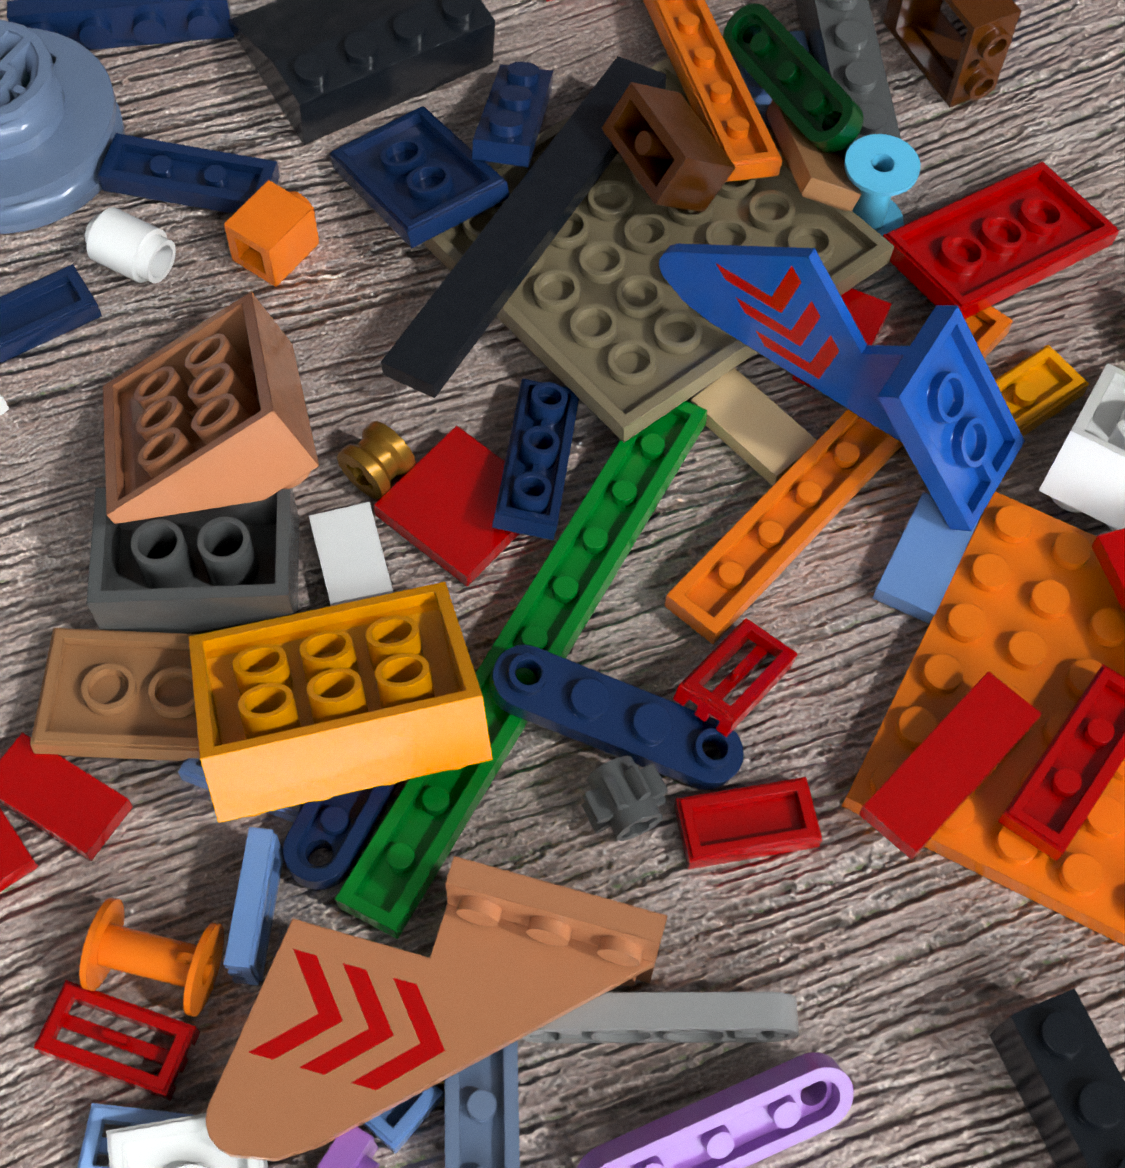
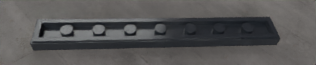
[381,56,666,398]

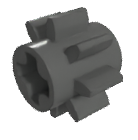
[582,756,669,841]

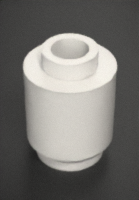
[84,207,176,283]

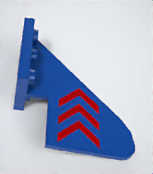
[659,243,1025,531]

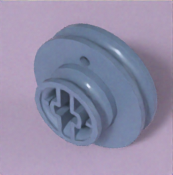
[0,19,125,234]

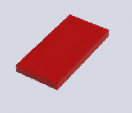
[883,161,1120,319]

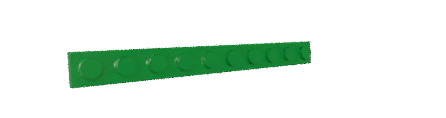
[335,401,707,939]

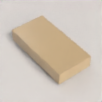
[691,368,817,486]

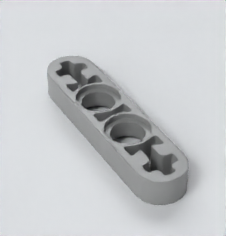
[521,992,799,1044]

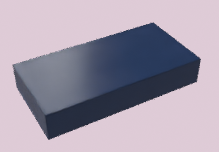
[0,264,102,364]

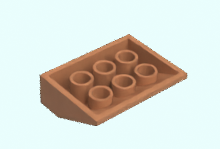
[103,291,319,524]

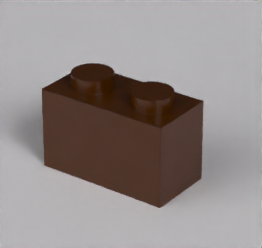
[602,82,736,212]

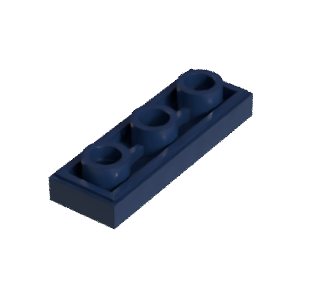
[492,378,579,540]

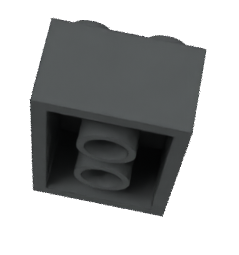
[86,487,299,634]

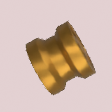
[337,421,416,499]

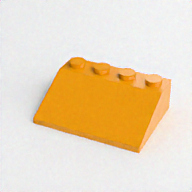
[188,582,493,823]

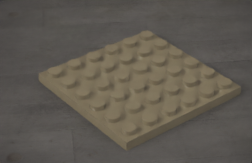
[423,57,894,442]

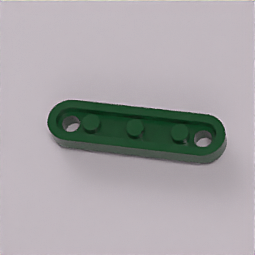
[723,3,864,153]

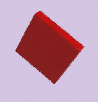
[374,425,520,587]

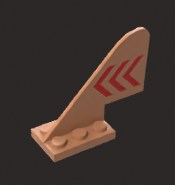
[205,856,668,1161]

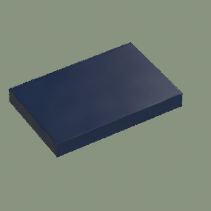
[329,106,510,248]

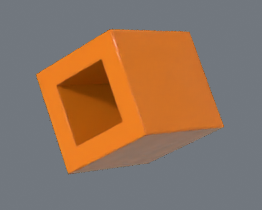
[224,180,319,287]

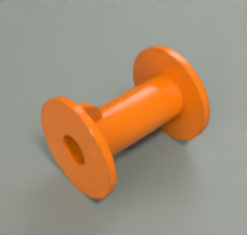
[79,897,224,1017]

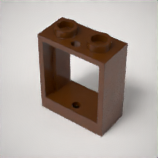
[883,0,1021,108]

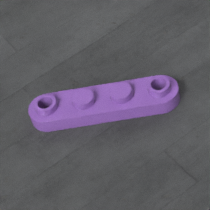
[577,1052,854,1168]

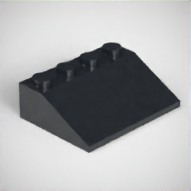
[229,0,495,145]

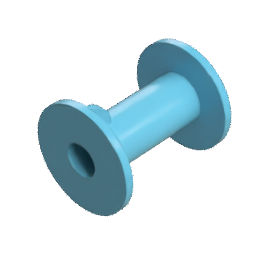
[844,134,921,236]

